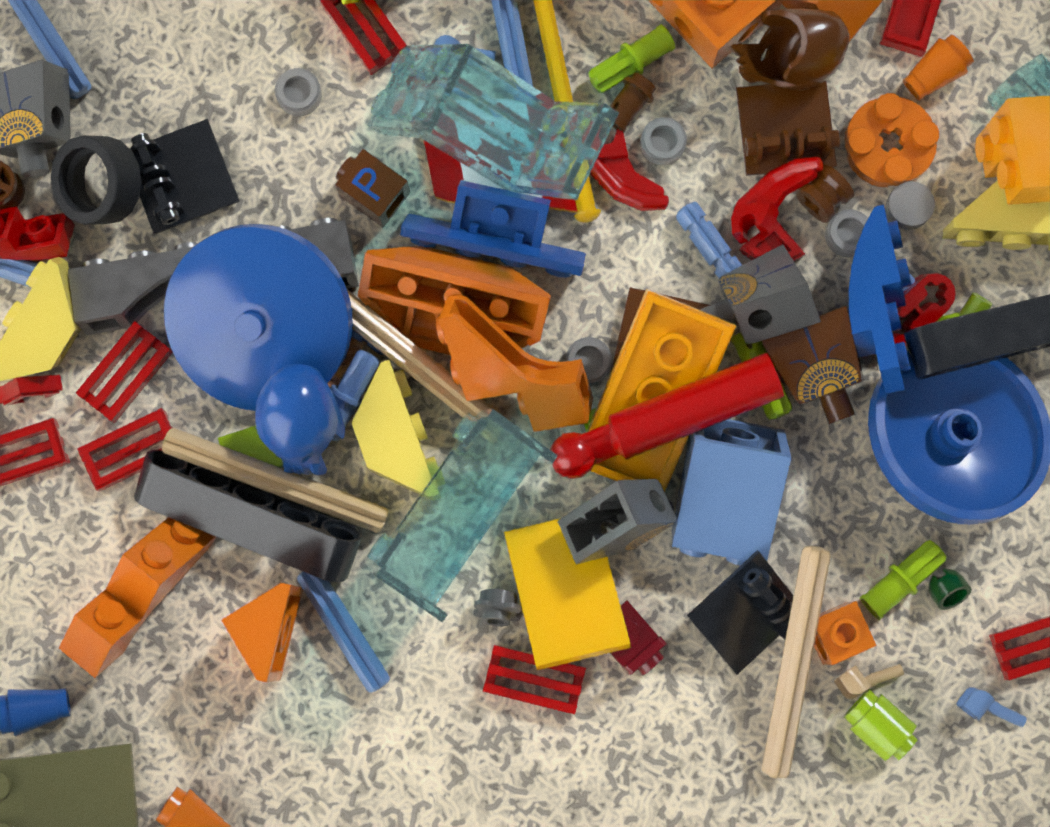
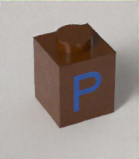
[335,149,411,228]

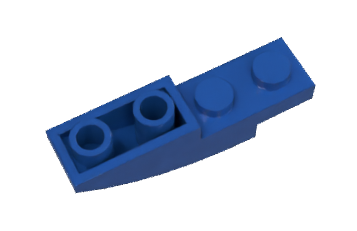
[849,205,912,394]

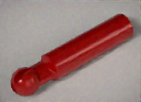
[549,352,784,479]

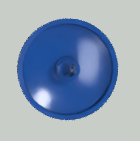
[164,224,353,411]
[868,351,1050,525]

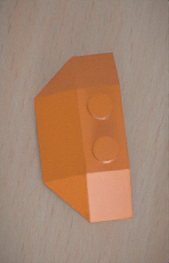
[358,246,551,355]

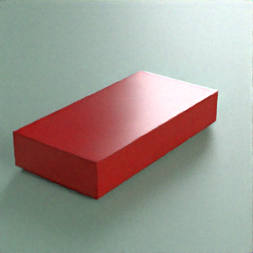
[879,0,941,57]

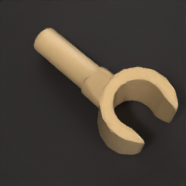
[834,664,904,700]

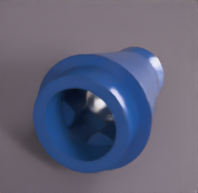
[0,688,71,737]

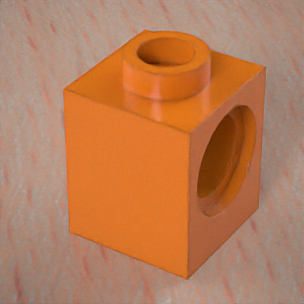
[814,601,877,665]

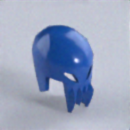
[255,364,345,475]

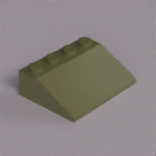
[0,743,139,827]

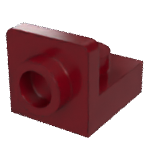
[610,600,667,676]

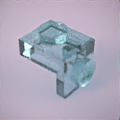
[988,53,1050,111]

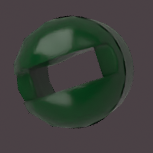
[928,568,972,610]

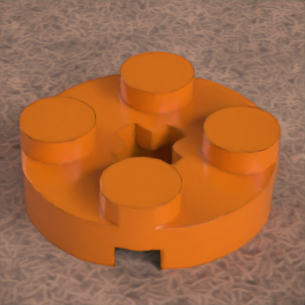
[844,93,939,187]

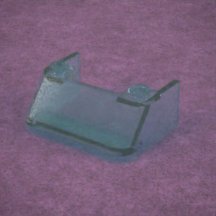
[367,409,558,623]

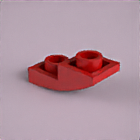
[0,206,75,260]

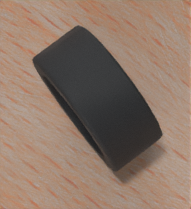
[51,135,142,225]

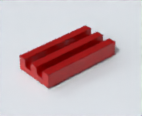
[319,0,408,75]
[76,321,173,423]
[77,408,173,492]
[0,418,70,487]
[989,615,1050,681]
[482,645,586,715]

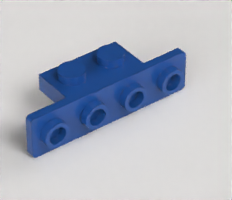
[400,180,586,278]

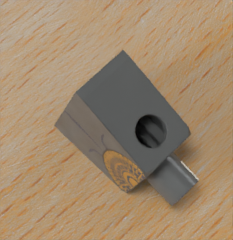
[0,59,71,178]
[700,245,821,344]
[558,479,676,564]

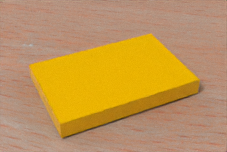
[504,518,630,670]

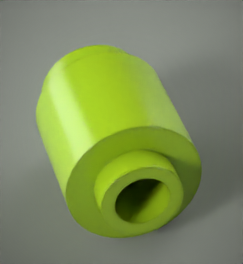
[844,689,918,761]

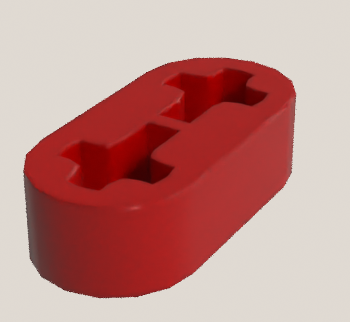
[893,273,956,346]

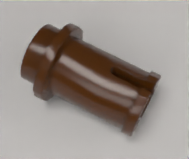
[601,72,656,133]

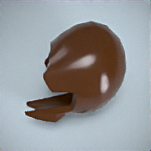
[730,8,849,91]

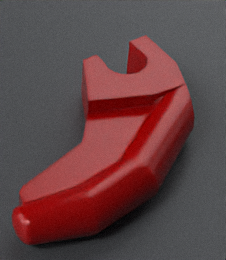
[585,122,669,211]
[731,157,824,244]

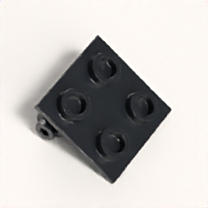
[130,119,240,235]
[687,550,793,675]

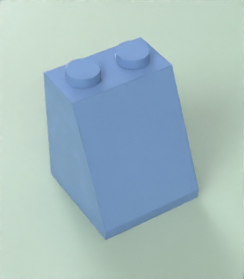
[672,419,791,566]

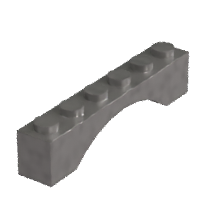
[68,218,359,335]

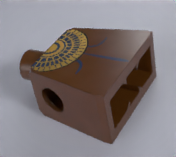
[762,306,864,424]

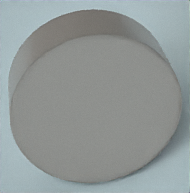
[275,68,322,116]
[640,117,687,165]
[886,181,935,230]
[825,209,868,257]
[565,337,612,385]

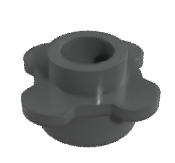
[473,589,521,627]

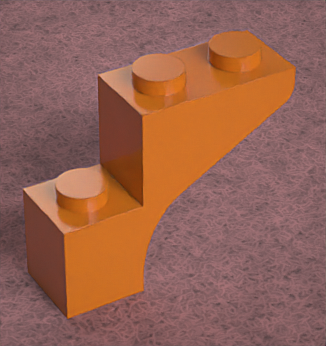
[436,295,593,432]
[59,517,216,678]

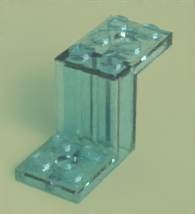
[367,44,619,200]

